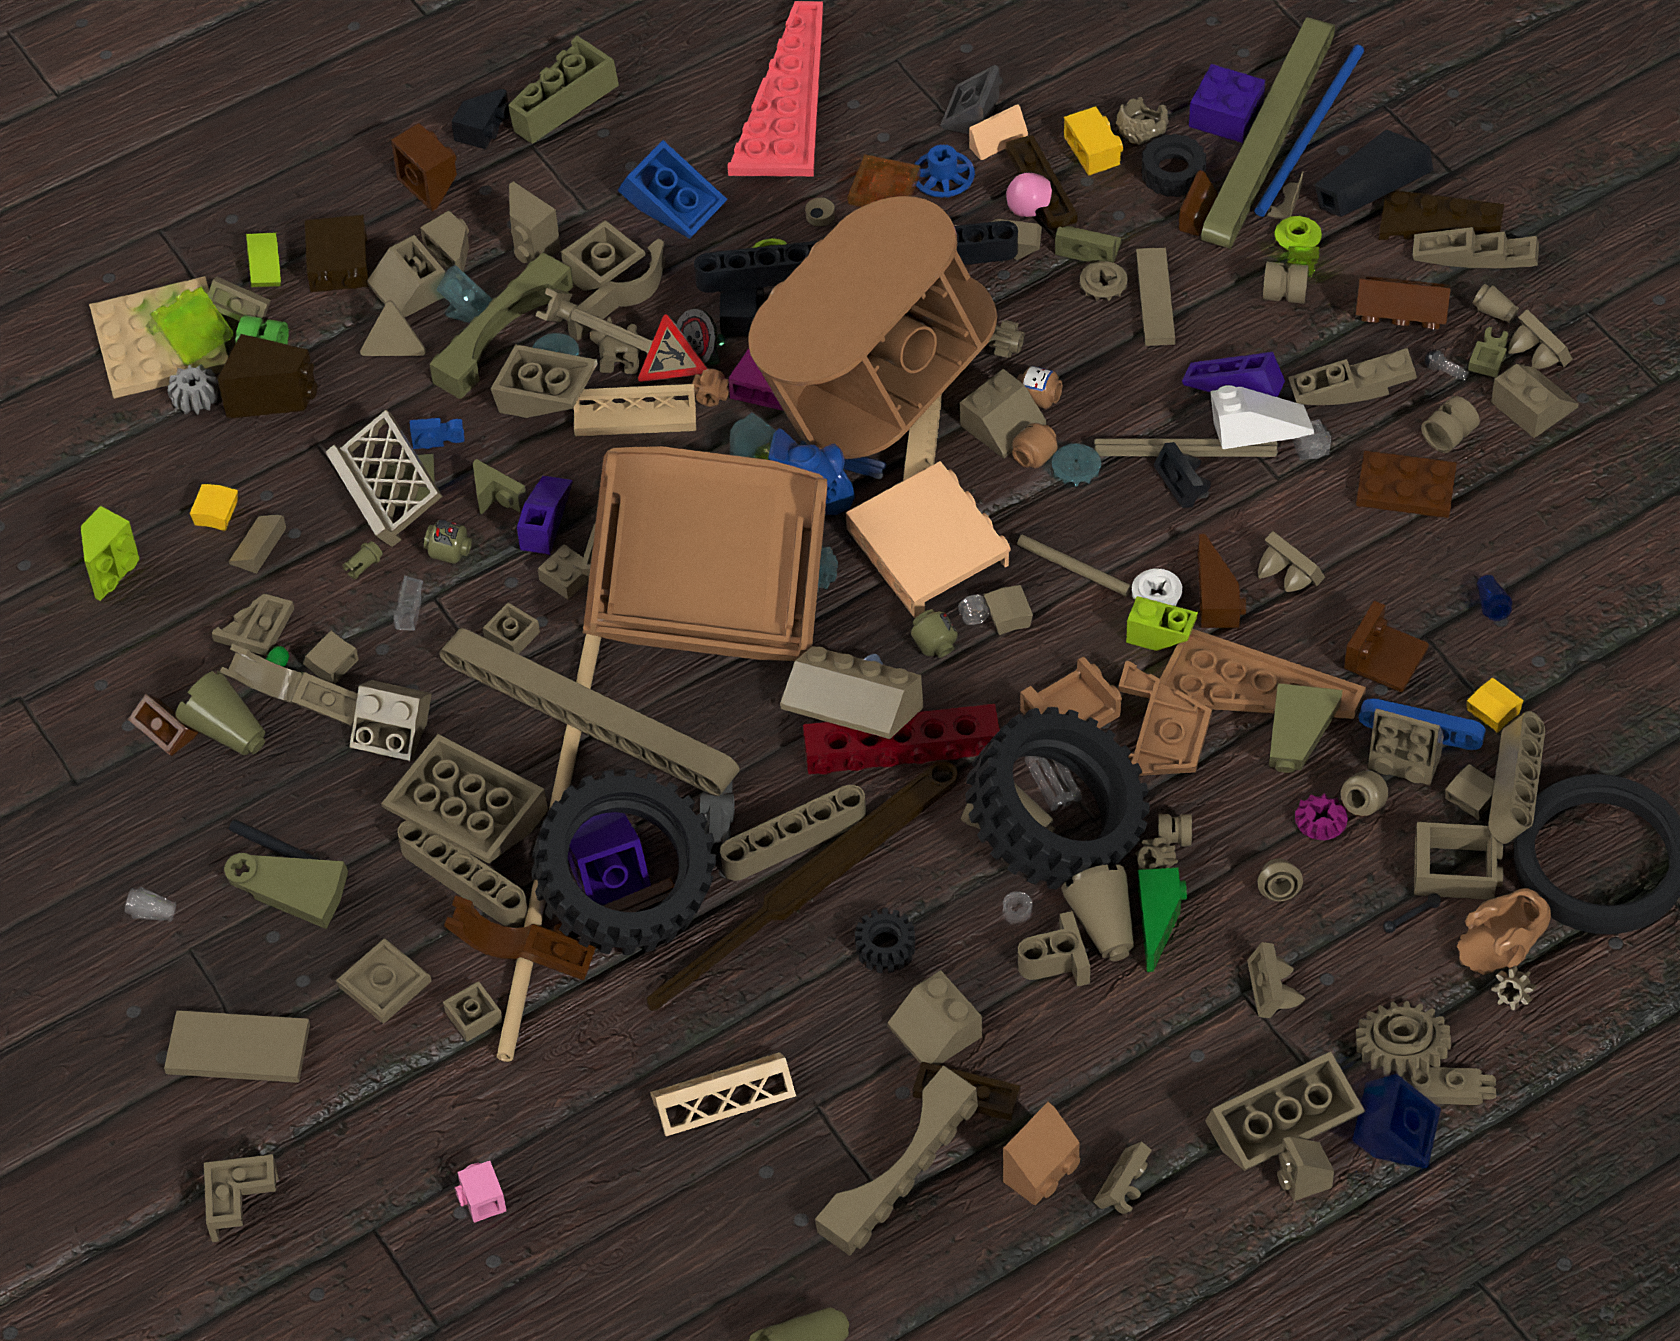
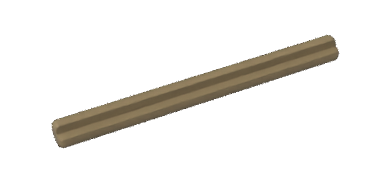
[1094,438,1278,457]

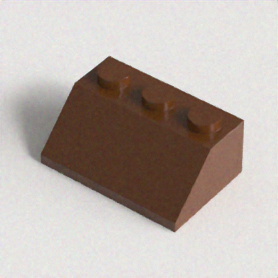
[1356,275,1450,329]

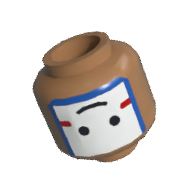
[1017,366,1063,409]

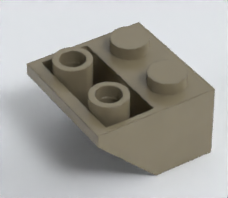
[367,235,449,318]
[349,680,432,761]

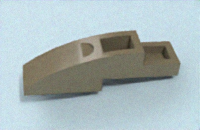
[1288,348,1417,405]

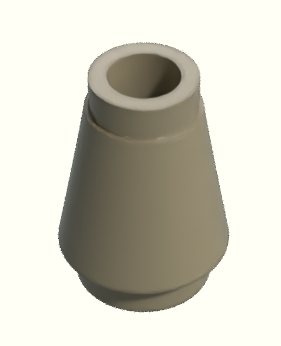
[1472,284,1520,323]

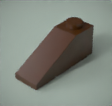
[1198,534,1246,628]

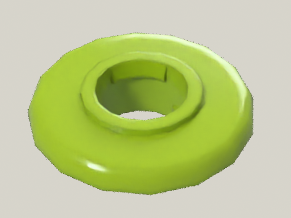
[1275,216,1322,253]

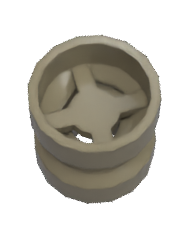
[1158,814,1192,847]

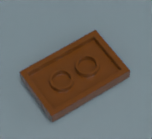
[1356,451,1457,518]

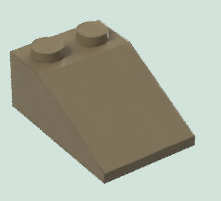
[491,344,598,418]

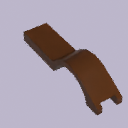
[444,895,596,981]

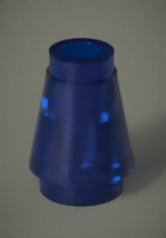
[1477,575,1512,621]

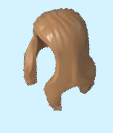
[1457,888,1551,975]

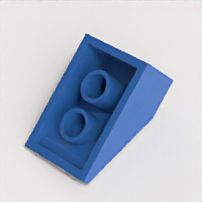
[618,140,728,239]

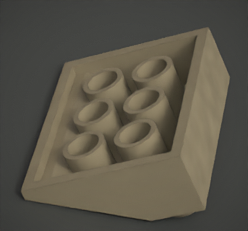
[381,734,548,863]

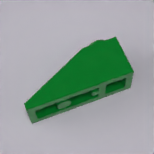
[1138,868,1187,972]

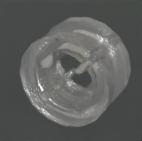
[958,595,990,625]
[1002,892,1033,925]

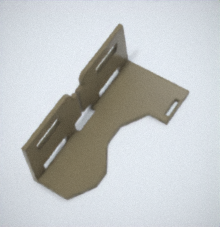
[1267,171,1304,219]

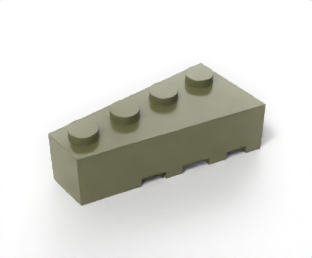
[508,36,619,144]

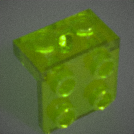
[146,286,233,366]

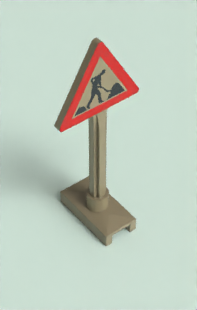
[536,288,708,382]

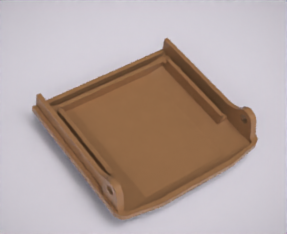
[583,446,828,661]

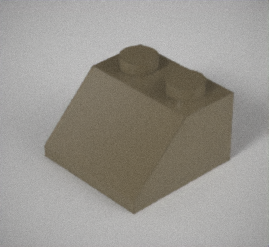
[509,181,561,264]
[561,220,645,291]
[1491,364,1578,438]
[960,369,1046,459]
[887,970,982,1066]

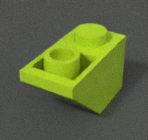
[1126,596,1198,651]

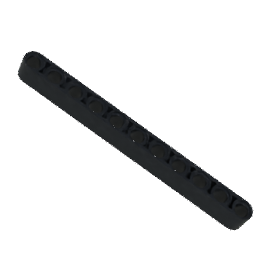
[694,221,1018,293]

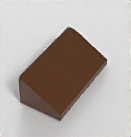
[1179,170,1218,236]
[128,694,198,756]

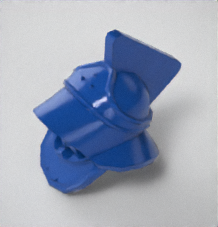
[768,428,855,515]

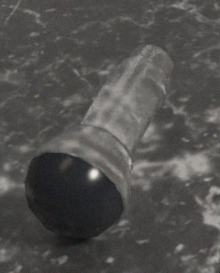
[1424,349,1469,380]

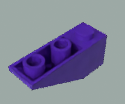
[517,476,573,555]

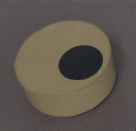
[805,198,835,226]

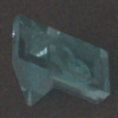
[436,265,492,323]

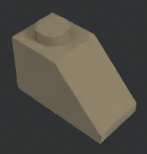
[420,211,469,281]

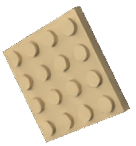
[89,276,228,399]

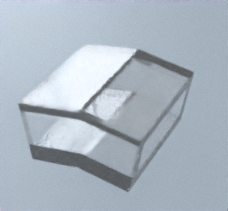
[393,575,423,631]

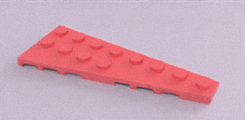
[728,1,823,177]

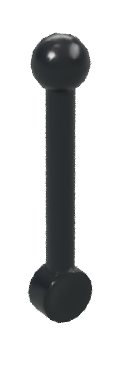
[1383,893,1441,933]

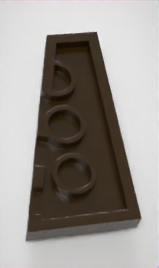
[1379,190,1504,240]

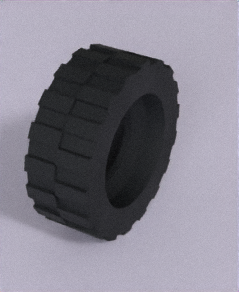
[1141,134,1206,197]

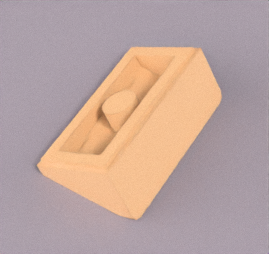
[969,104,1028,160]

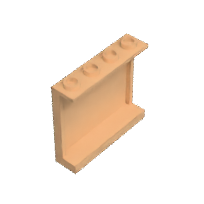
[846,461,1011,618]

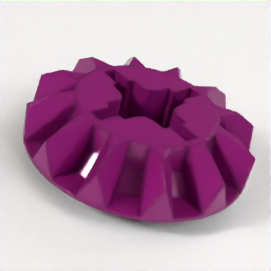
[1295,793,1348,840]

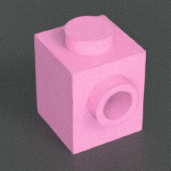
[455,1161,506,1223]

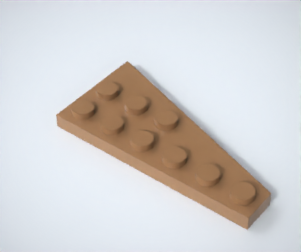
[1160,629,1366,719]

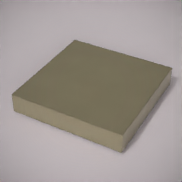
[336,938,432,1024]

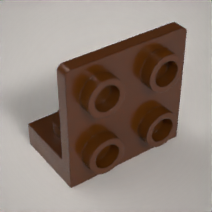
[1344,601,1429,692]

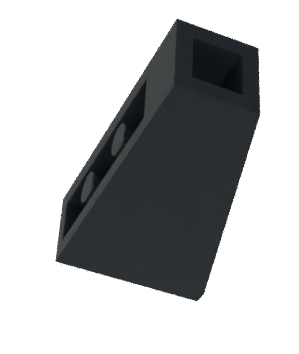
[1315,129,1434,217]

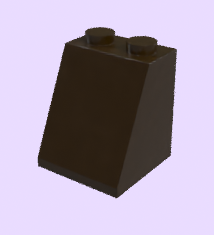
[217,334,318,418]

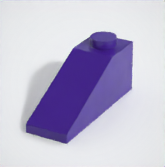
[1182,352,1285,397]

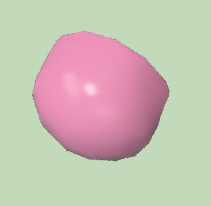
[1006,173,1052,217]

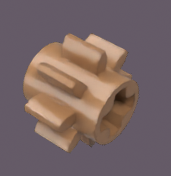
[692,369,729,407]

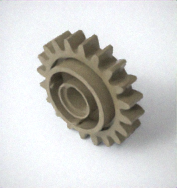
[1356,1001,1451,1078]

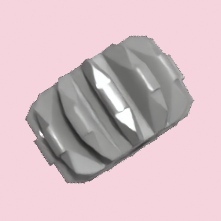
[167,364,220,415]

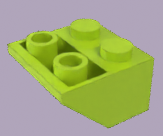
[81,506,140,601]

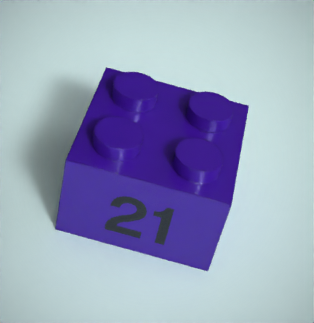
[1189,64,1265,143]

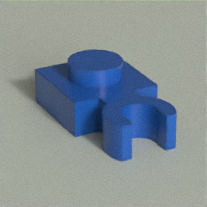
[410,418,464,449]

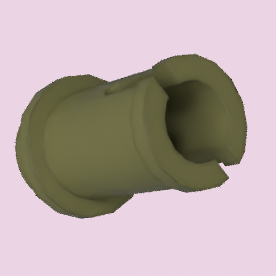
[342,541,383,580]

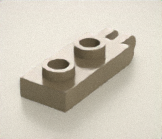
[1402,1067,1497,1105]

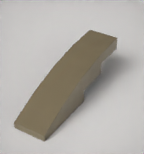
[1413,227,1539,268]

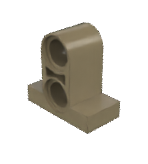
[1018,911,1090,987]

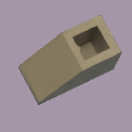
[1277,1136,1334,1201]

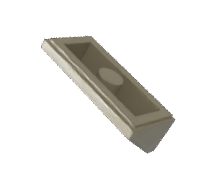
[229,515,286,574]

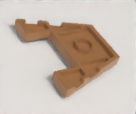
[1118,661,1212,776]

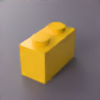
[1064,106,1123,176]

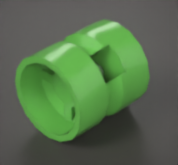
[235,315,289,344]

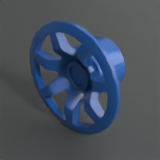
[911,145,975,198]

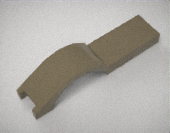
[567,238,666,341]
[220,644,358,727]

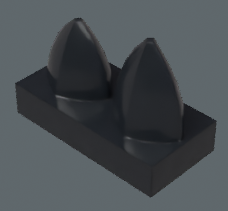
[1154,442,1211,508]

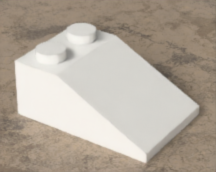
[1210,386,1314,449]

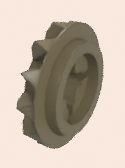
[1080,261,1127,301]

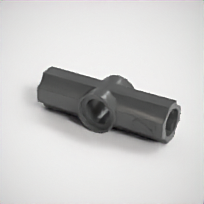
[700,780,735,856]

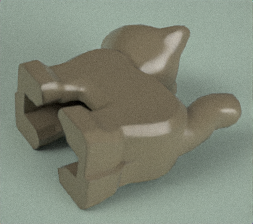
[590,317,640,374]

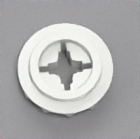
[1132,569,1182,606]

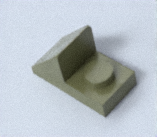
[473,459,527,514]

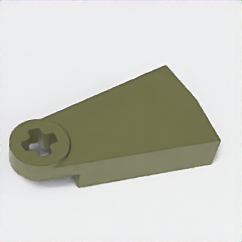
[224,853,348,929]

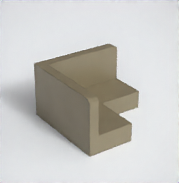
[204,1154,279,1242]

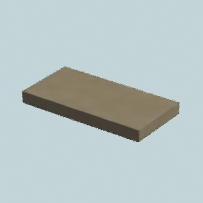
[164,1010,310,1083]

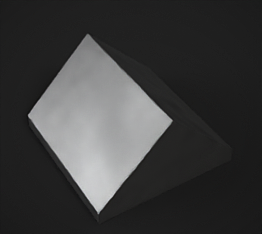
[940,65,999,134]

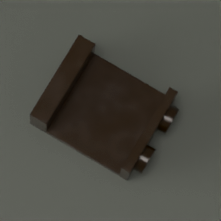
[305,215,369,293]

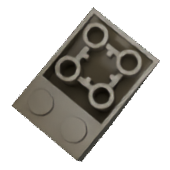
[1368,708,1444,786]

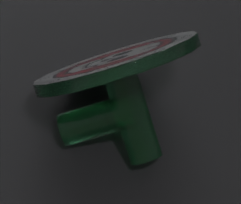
[676,309,725,365]

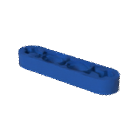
[1359,699,1486,750]

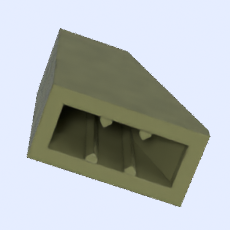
[1269,683,1343,773]

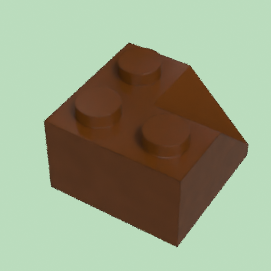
[391,123,457,212]

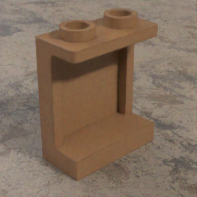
[1020,657,1122,729]

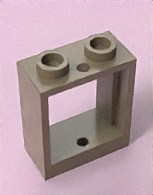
[1414,822,1503,900]

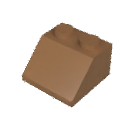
[1003,1102,1080,1206]

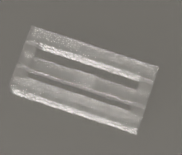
[1025,756,1082,811]

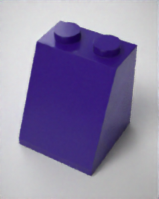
[568,812,651,906]

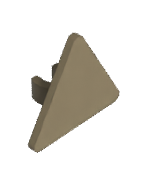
[360,300,426,356]

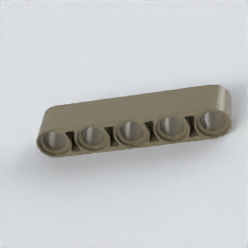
[1489,711,1545,844]
[720,785,866,881]
[397,820,528,928]

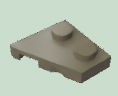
[212,593,294,656]

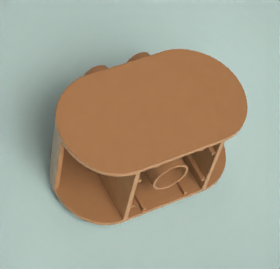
[748,196,997,459]

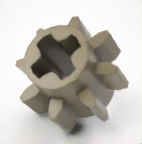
[988,320,1024,358]
[1135,837,1178,870]
[1491,965,1537,1010]

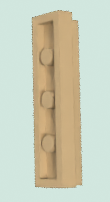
[574,384,696,436]
[650,1052,796,1136]

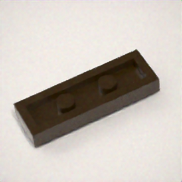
[912,1062,1021,1121]

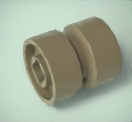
[1263,261,1309,304]
[1421,396,1480,453]

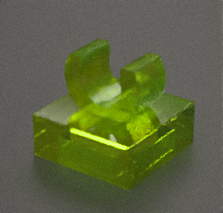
[1287,246,1319,277]

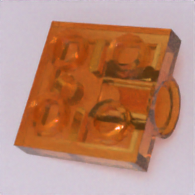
[848,154,921,207]

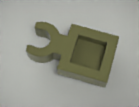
[1468,327,1508,378]

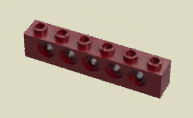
[803,704,999,774]

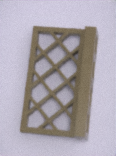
[326,410,443,547]

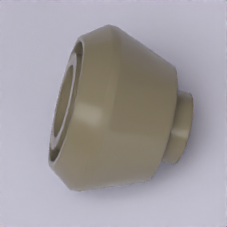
[1257,858,1303,902]

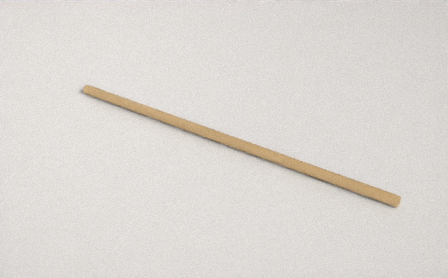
[497,634,601,1062]

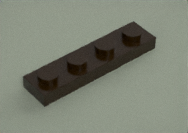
[1006,134,1078,231]

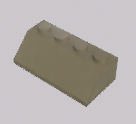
[780,646,923,739]
[1205,1051,1365,1171]

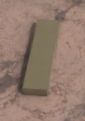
[1136,247,1175,346]

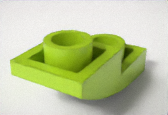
[246,233,281,287]

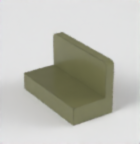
[1055,226,1121,263]

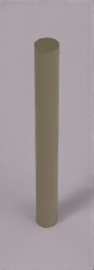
[1017,534,1132,596]

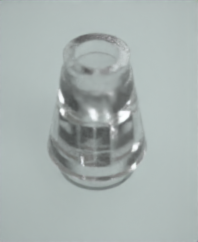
[125,887,176,922]

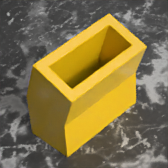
[190,484,238,531]
[1467,678,1524,733]

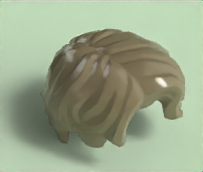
[1116,97,1169,145]

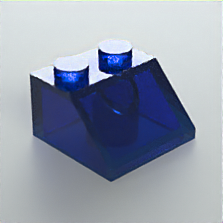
[1352,1074,1441,1168]

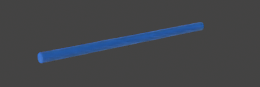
[1254,45,1364,217]

